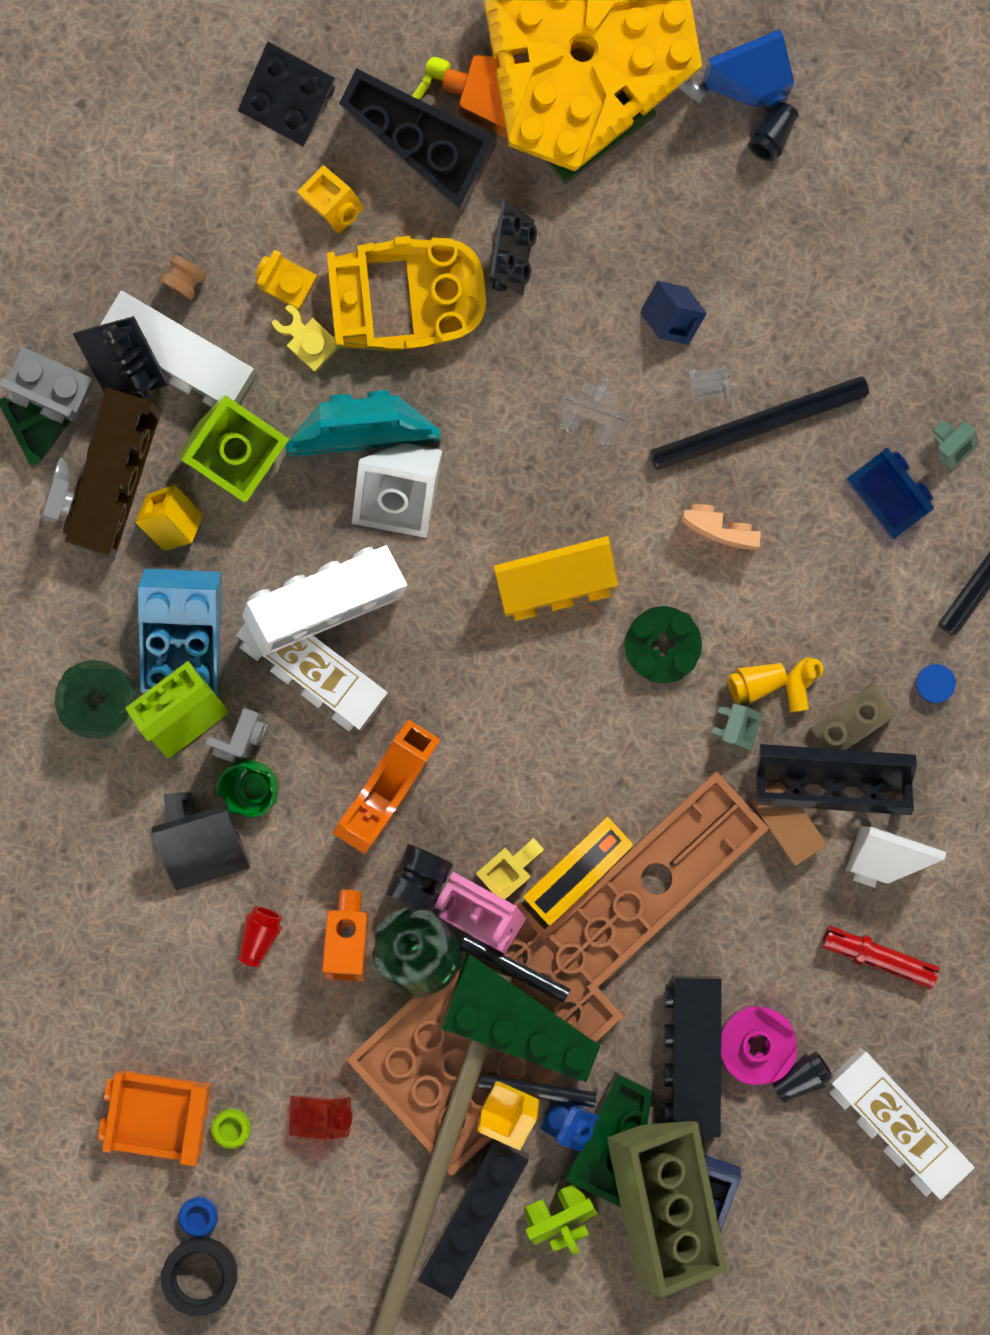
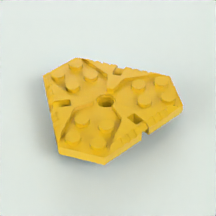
[483,0,702,172]

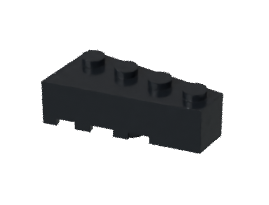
[339,68,497,213]

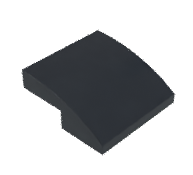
[151,804,250,890]

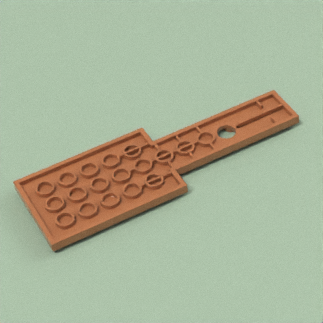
[346,771,769,1176]

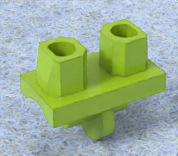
[524,1184,598,1256]

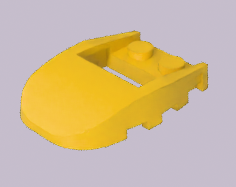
[326,236,486,352]

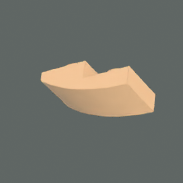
[681,504,761,550]

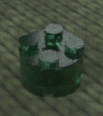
[55,660,139,739]
[372,908,463,998]

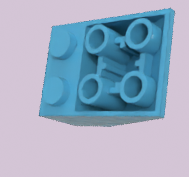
[138,569,222,696]

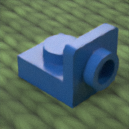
[540,1101,599,1152]

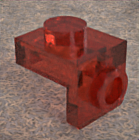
[289,1095,352,1140]

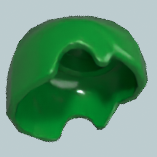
[216,759,279,818]

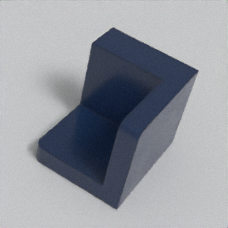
[641,281,707,345]

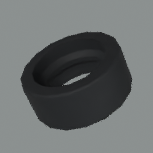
[161,1237,237,1316]

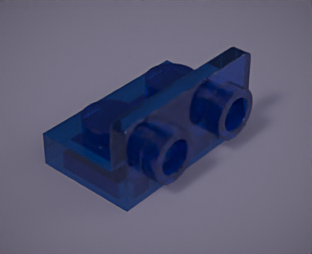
[845,448,934,540]

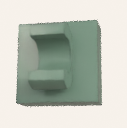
[932,420,979,472]
[712,703,762,751]

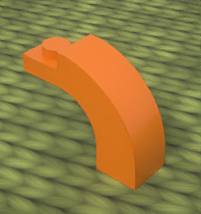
[332,719,441,854]

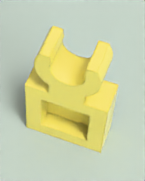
[272,305,340,373]

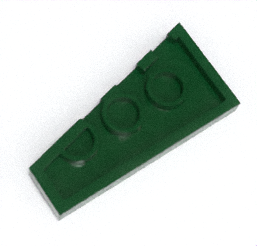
[439,952,600,1082]

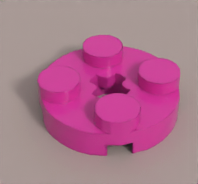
[721,1006,797,1085]

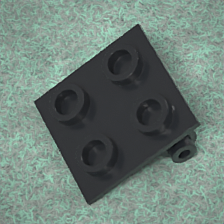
[237,41,336,147]
[489,199,537,295]
[73,316,169,399]

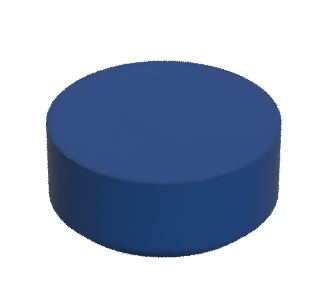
[915,664,956,703]
[178,1196,219,1237]

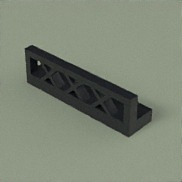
[756,744,917,815]

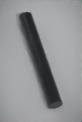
[460,934,571,1003]
[478,1074,597,1108]

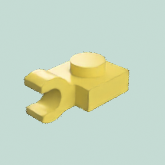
[476,838,544,900]

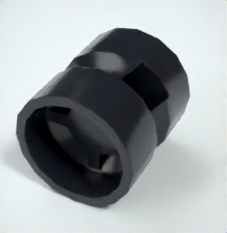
[386,843,453,914]

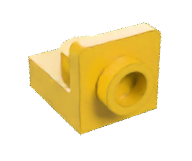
[297,165,364,234]
[255,250,318,311]

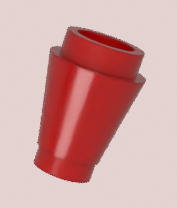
[238,906,283,967]

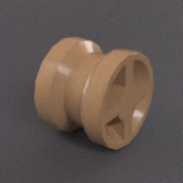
[158,255,207,302]

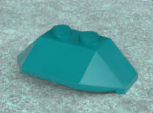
[285,390,441,457]

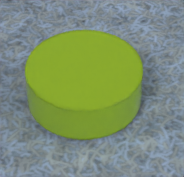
[211,1108,251,1149]

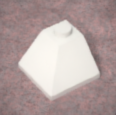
[352,443,442,538]
[846,826,947,888]

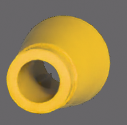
[727,662,788,705]

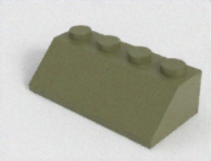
[607,1121,728,1298]

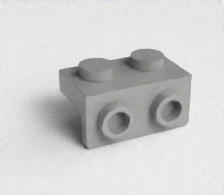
[205,707,269,762]

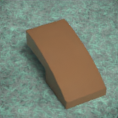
[749,782,828,866]

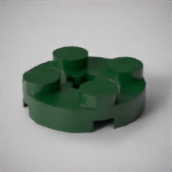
[624,606,702,684]

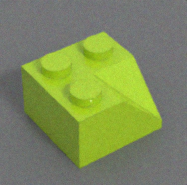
[176,394,289,503]

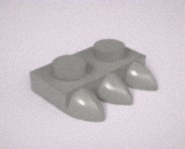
[40,458,74,523]

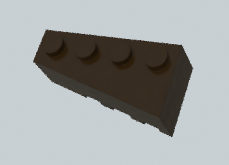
[63,387,161,558]

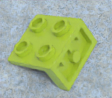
[125,661,229,758]

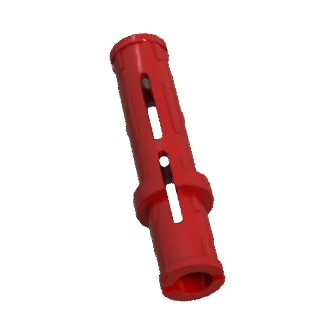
[821,925,940,990]

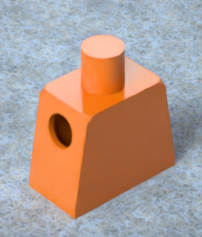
[441,55,527,138]
[322,890,369,982]

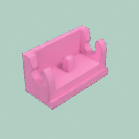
[435,872,526,955]

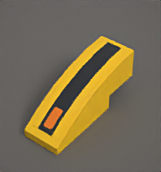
[523,816,634,926]

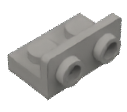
[0,347,95,424]

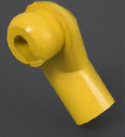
[786,658,824,713]

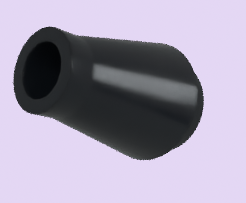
[748,102,799,161]
[772,1051,833,1103]

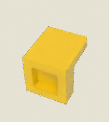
[135,485,203,551]
[477,1081,539,1150]

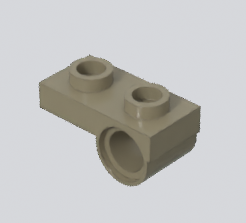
[810,682,898,750]

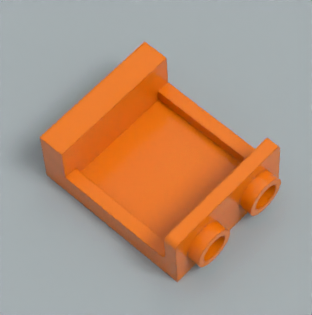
[98,1070,212,1166]

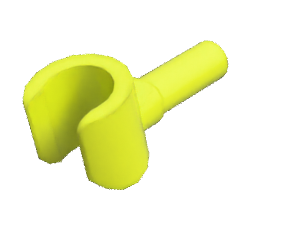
[412,57,451,100]

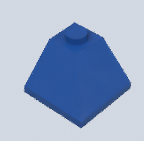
[703,29,794,108]

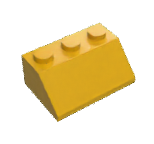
[494,536,618,622]

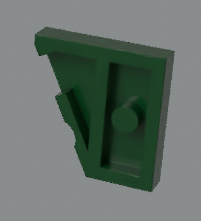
[0,366,71,468]

